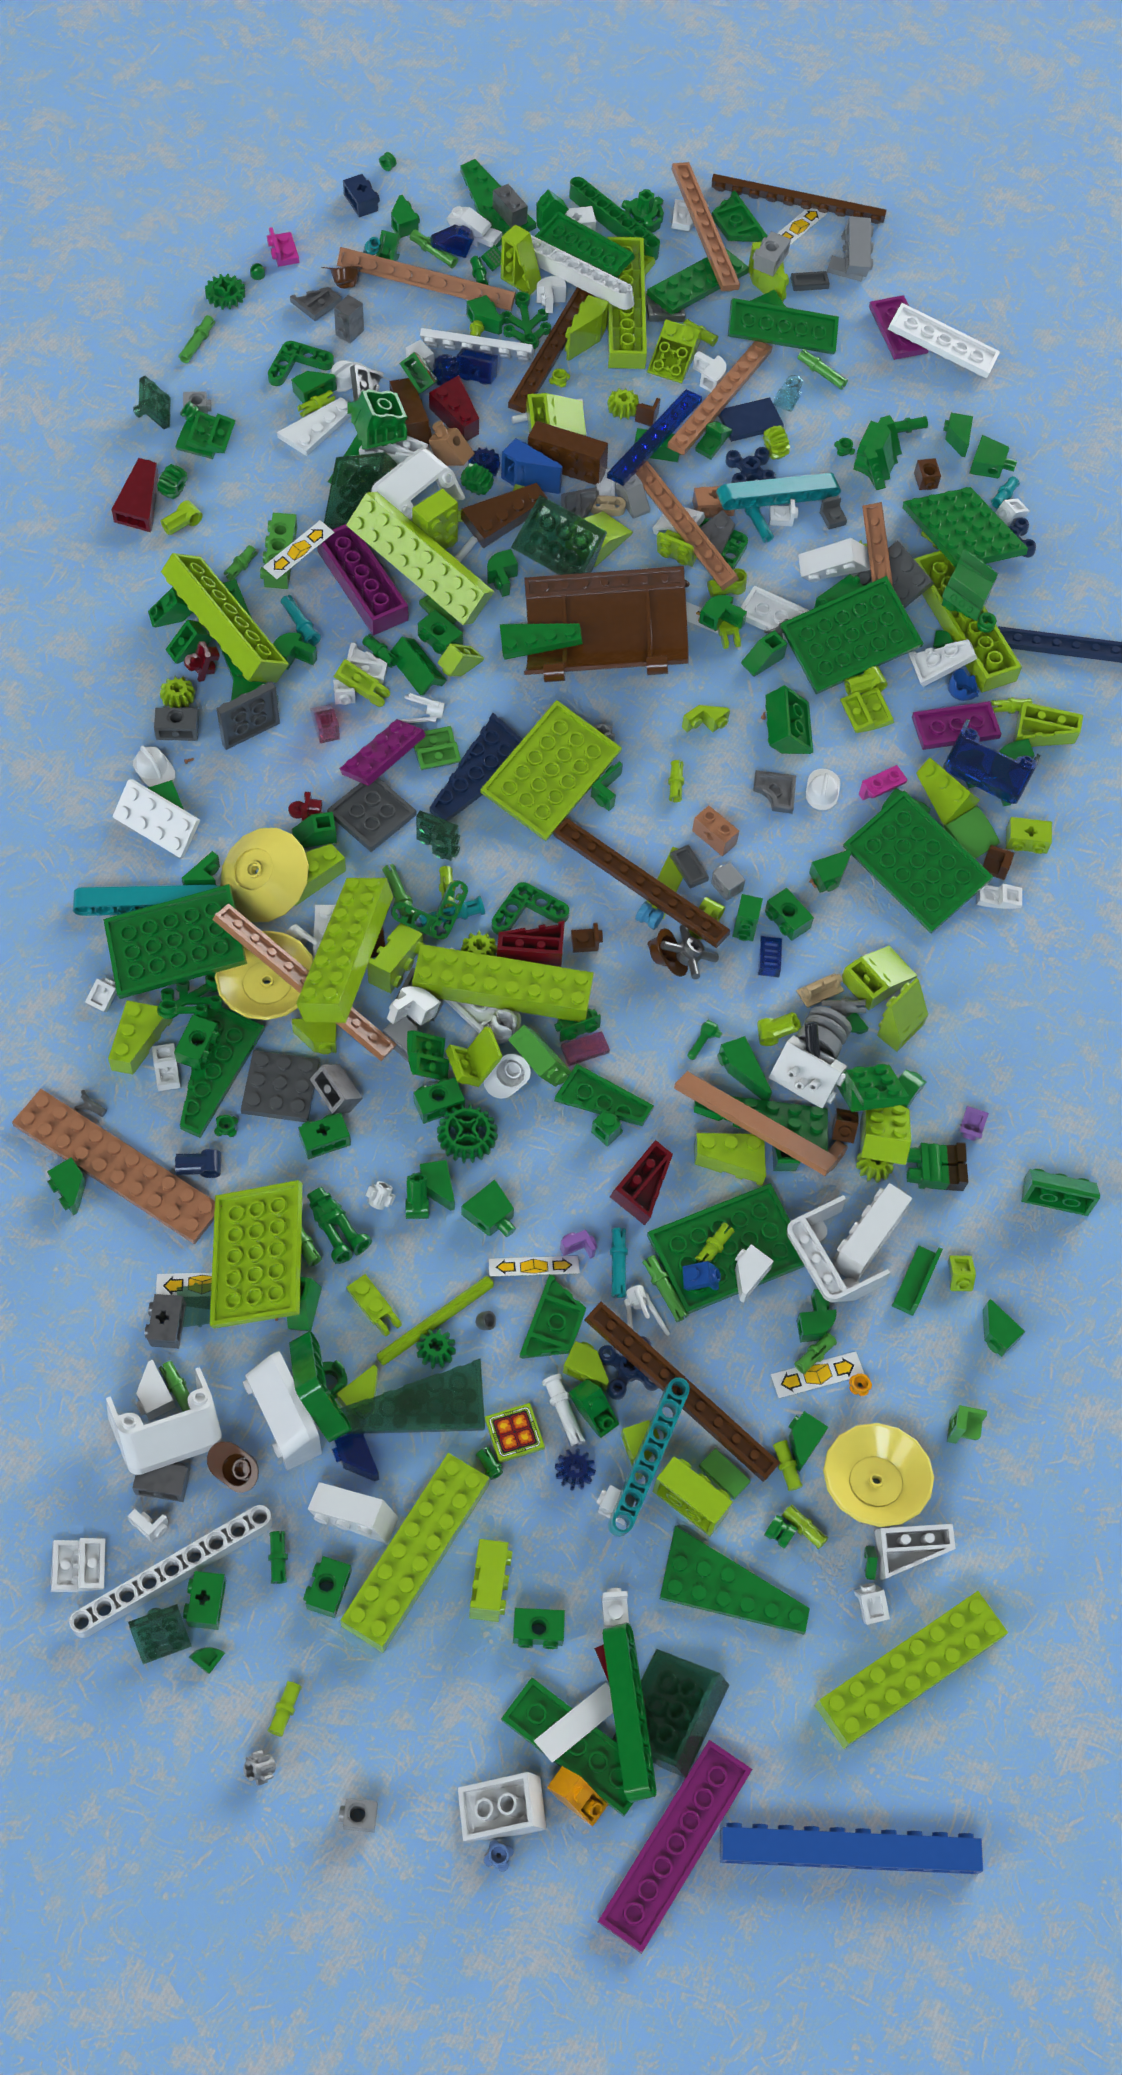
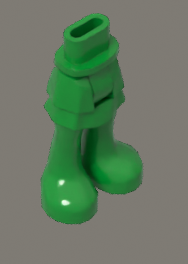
[307,1187,372,1264]

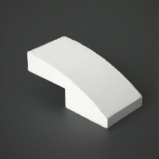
[462,228,502,247]
[976,884,1022,909]
[152,1043,181,1091]

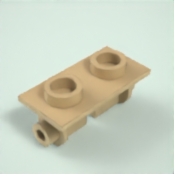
[796,974,844,1008]

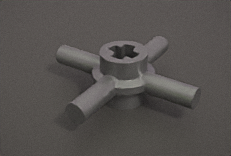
[660,925,719,979]

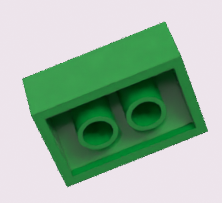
[765,685,813,754]
[1021,1169,1100,1216]

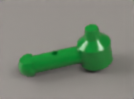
[687,1019,723,1060]

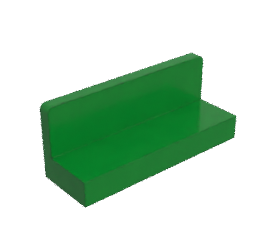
[390,637,447,696]
[892,1246,943,1316]

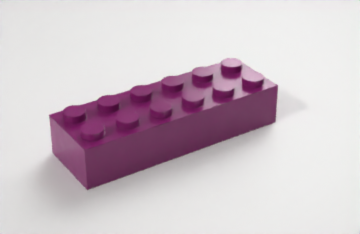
[317,524,408,636]

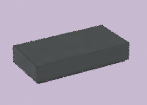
[790,271,830,291]
[670,845,709,889]

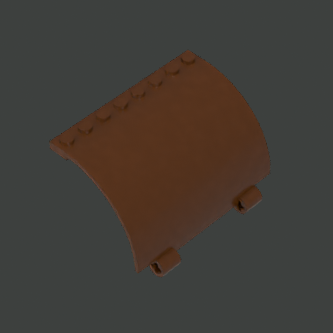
[524,566,689,682]

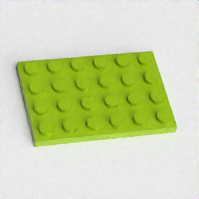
[480,700,622,841]
[210,1180,303,1329]

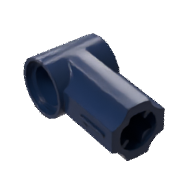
[175,1149,221,1178]

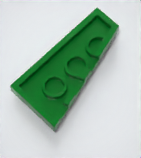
[500,623,583,660]
[554,1064,654,1126]

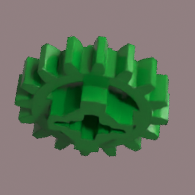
[205,274,246,310]

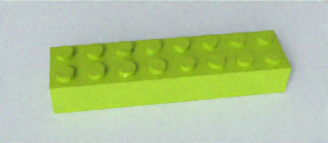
[607,237,647,369]
[346,492,494,625]
[914,551,1022,693]
[161,553,289,683]
[296,878,393,1023]
[412,944,594,1022]
[340,1453,489,1653]
[814,1591,1008,1749]

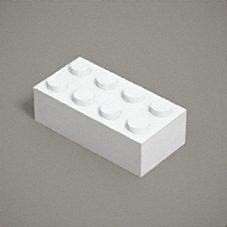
[833,1183,912,1281]

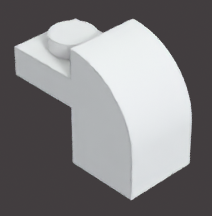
[536,276,566,313]
[693,351,726,392]
[387,986,441,1026]

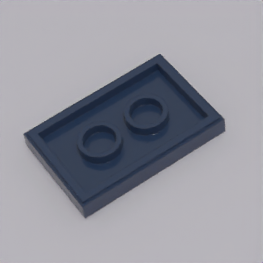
[718,397,784,442]

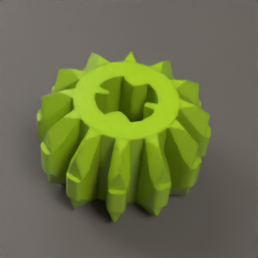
[607,388,639,420]
[763,426,790,460]
[160,676,195,708]
[461,931,497,956]
[856,1153,894,1183]

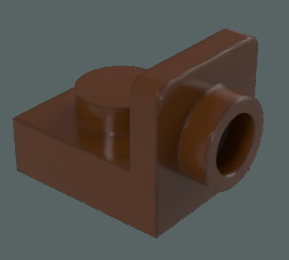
[571,923,603,953]

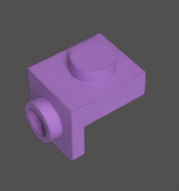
[959,1106,989,1141]
[560,1230,597,1259]

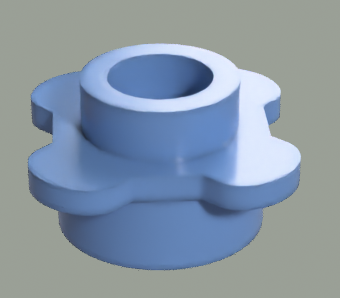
[484,1840,514,1872]

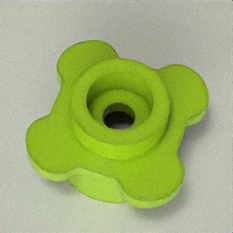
[549,368,570,388]

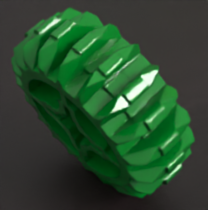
[437,1104,498,1163]

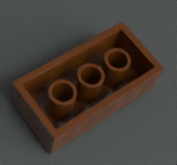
[528,421,608,485]

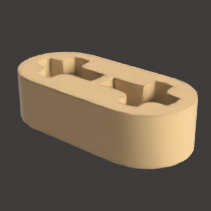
[590,495,626,517]

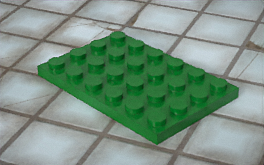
[902,487,1028,568]
[780,576,924,694]
[843,790,993,934]
[103,884,247,999]
[647,1183,805,1314]

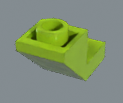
[682,705,730,732]

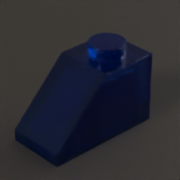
[430,225,474,258]
[332,1429,379,1481]

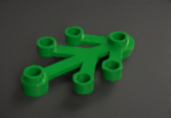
[501,291,551,349]
[157,973,222,1019]

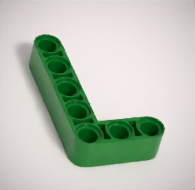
[289,1331,352,1442]

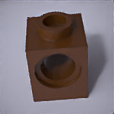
[914,458,941,490]
[832,1108,859,1143]

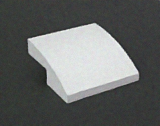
[51,1538,105,1592]

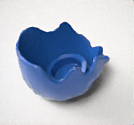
[948,668,979,701]

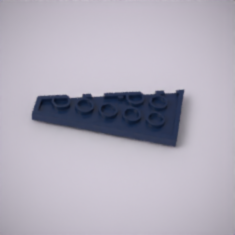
[430,713,523,825]

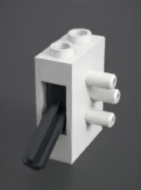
[769,1021,847,1109]

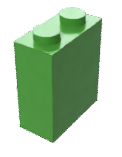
[508,1025,571,1087]

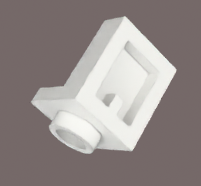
[996,498,1029,526]
[769,499,798,526]
[333,680,356,705]
[85,978,117,1013]
[128,1509,169,1542]
[854,1583,890,1625]
[601,1588,629,1628]

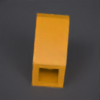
[547,1766,608,1826]

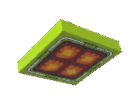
[484,1403,545,1463]

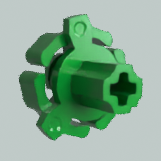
[622,189,664,232]

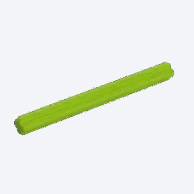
[376,1276,494,1365]

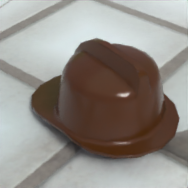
[321,266,362,289]
[647,928,688,977]
[207,1441,259,1493]

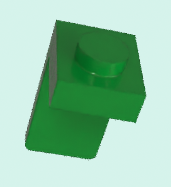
[591,761,623,811]

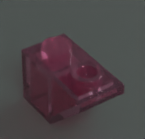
[310,704,340,743]

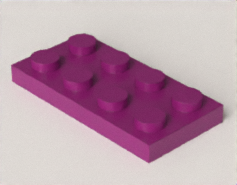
[869,295,929,360]
[912,701,1002,750]
[339,719,426,786]

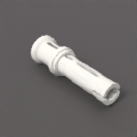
[542,1374,585,1447]

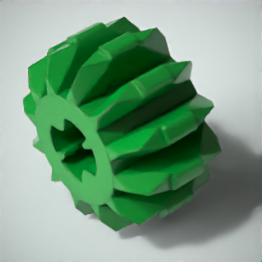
[460,463,494,495]
[157,464,187,499]
[416,1328,456,1369]

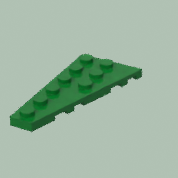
[460,159,536,247]
[180,1004,265,1138]
[694,1095,828,1152]
[659,1526,810,1635]

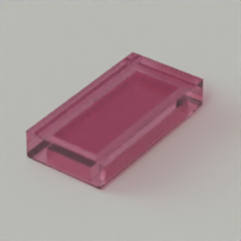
[561,1031,610,1066]

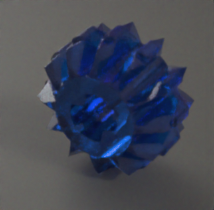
[433,354,460,386]
[468,446,501,476]
[555,1448,596,1491]

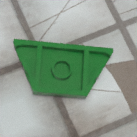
[712,191,768,242]
[519,1274,586,1359]

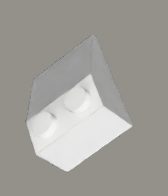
[458,1772,547,1842]

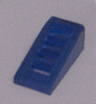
[758,936,782,977]

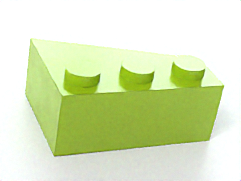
[501,224,541,295]
[1013,702,1083,747]
[916,757,980,825]
[295,844,346,906]
[367,923,425,994]
[108,1000,173,1075]
[694,1133,766,1186]
[469,1539,512,1622]

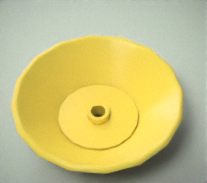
[220,828,309,922]
[215,930,313,1020]
[823,1423,934,1527]

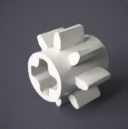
[365,1181,396,1210]

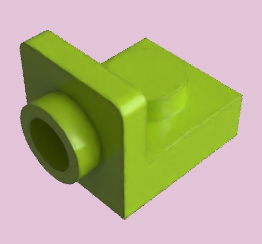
[948,1255,976,1291]

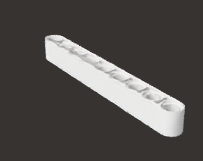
[531,235,635,310]
[69,1505,272,1638]

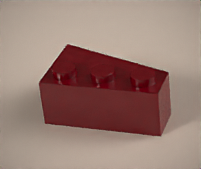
[429,375,479,441]
[497,921,565,967]
[610,1140,673,1225]

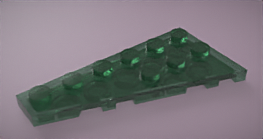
[341,1359,485,1434]

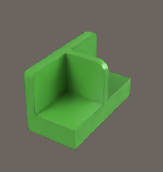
[947,1405,987,1444]

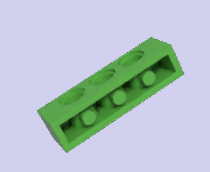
[260,512,297,589]

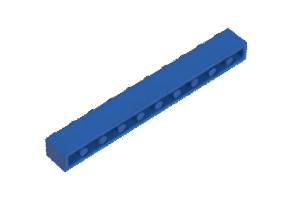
[720,1823,983,1875]

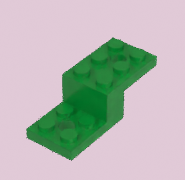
[837,1064,909,1112]

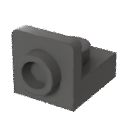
[819,496,847,530]

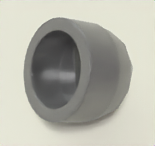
[475,1311,496,1330]

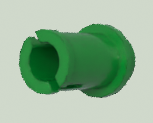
[476,1447,503,1480]

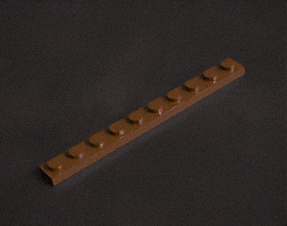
[712,174,887,224]
[508,287,594,413]
[553,818,730,948]
[584,1301,780,1482]

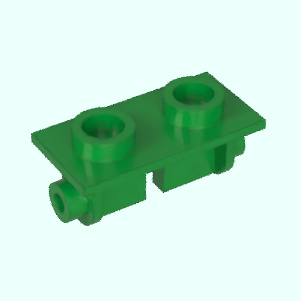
[554,1009,601,1042]

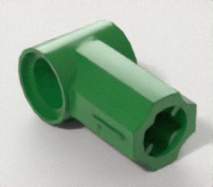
[405,1173,429,1219]

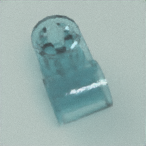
[773,375,803,412]

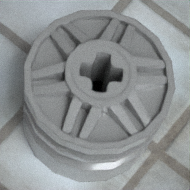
[796,1006,852,1059]

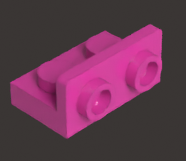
[267,227,299,267]
[859,765,908,800]

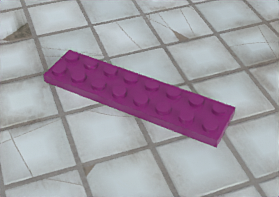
[598,1740,753,1954]

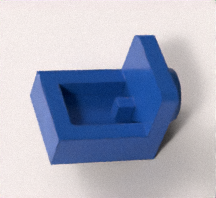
[683,1261,721,1291]

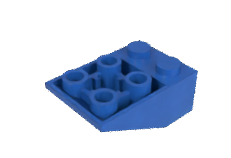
[501,438,562,494]

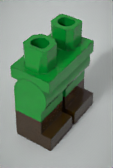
[906,1143,969,1191]

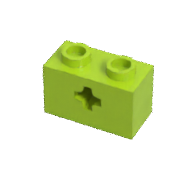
[1006,817,1052,854]

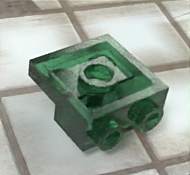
[416,810,460,861]

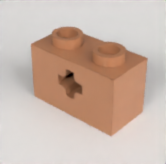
[692,486,735,518]
[692,805,739,857]

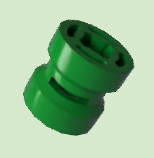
[764,1515,798,1549]

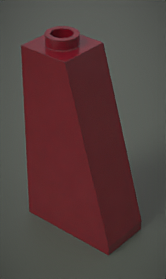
[111,458,159,533]

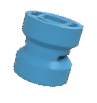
[635,901,664,930]

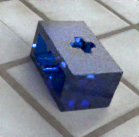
[455,348,498,385]

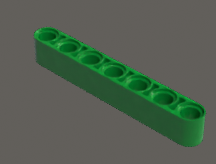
[569,177,660,260]
[602,1622,657,1803]

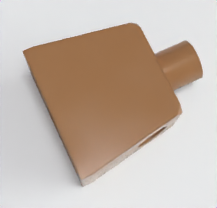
[429,421,475,466]

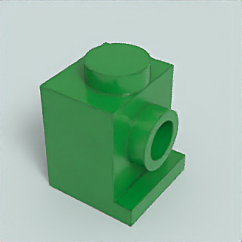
[591,1110,623,1147]

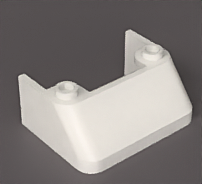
[371,449,465,520]
[787,1195,890,1302]
[243,1351,322,1470]
[106,1367,222,1475]

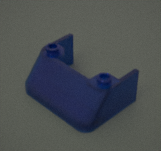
[943,719,1041,804]

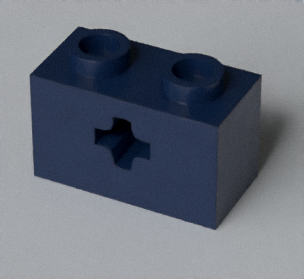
[343,174,380,217]

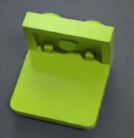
[656,529,697,567]
[445,1026,502,1087]

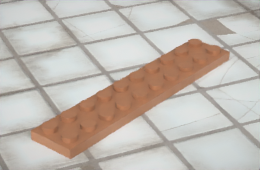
[12,1089,222,1244]

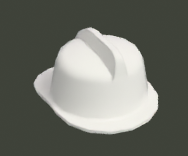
[329,360,366,392]
[133,745,175,787]
[806,769,840,810]
[484,1053,531,1099]

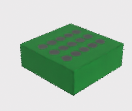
[481,245,501,272]

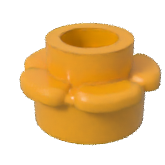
[849,1373,872,1396]

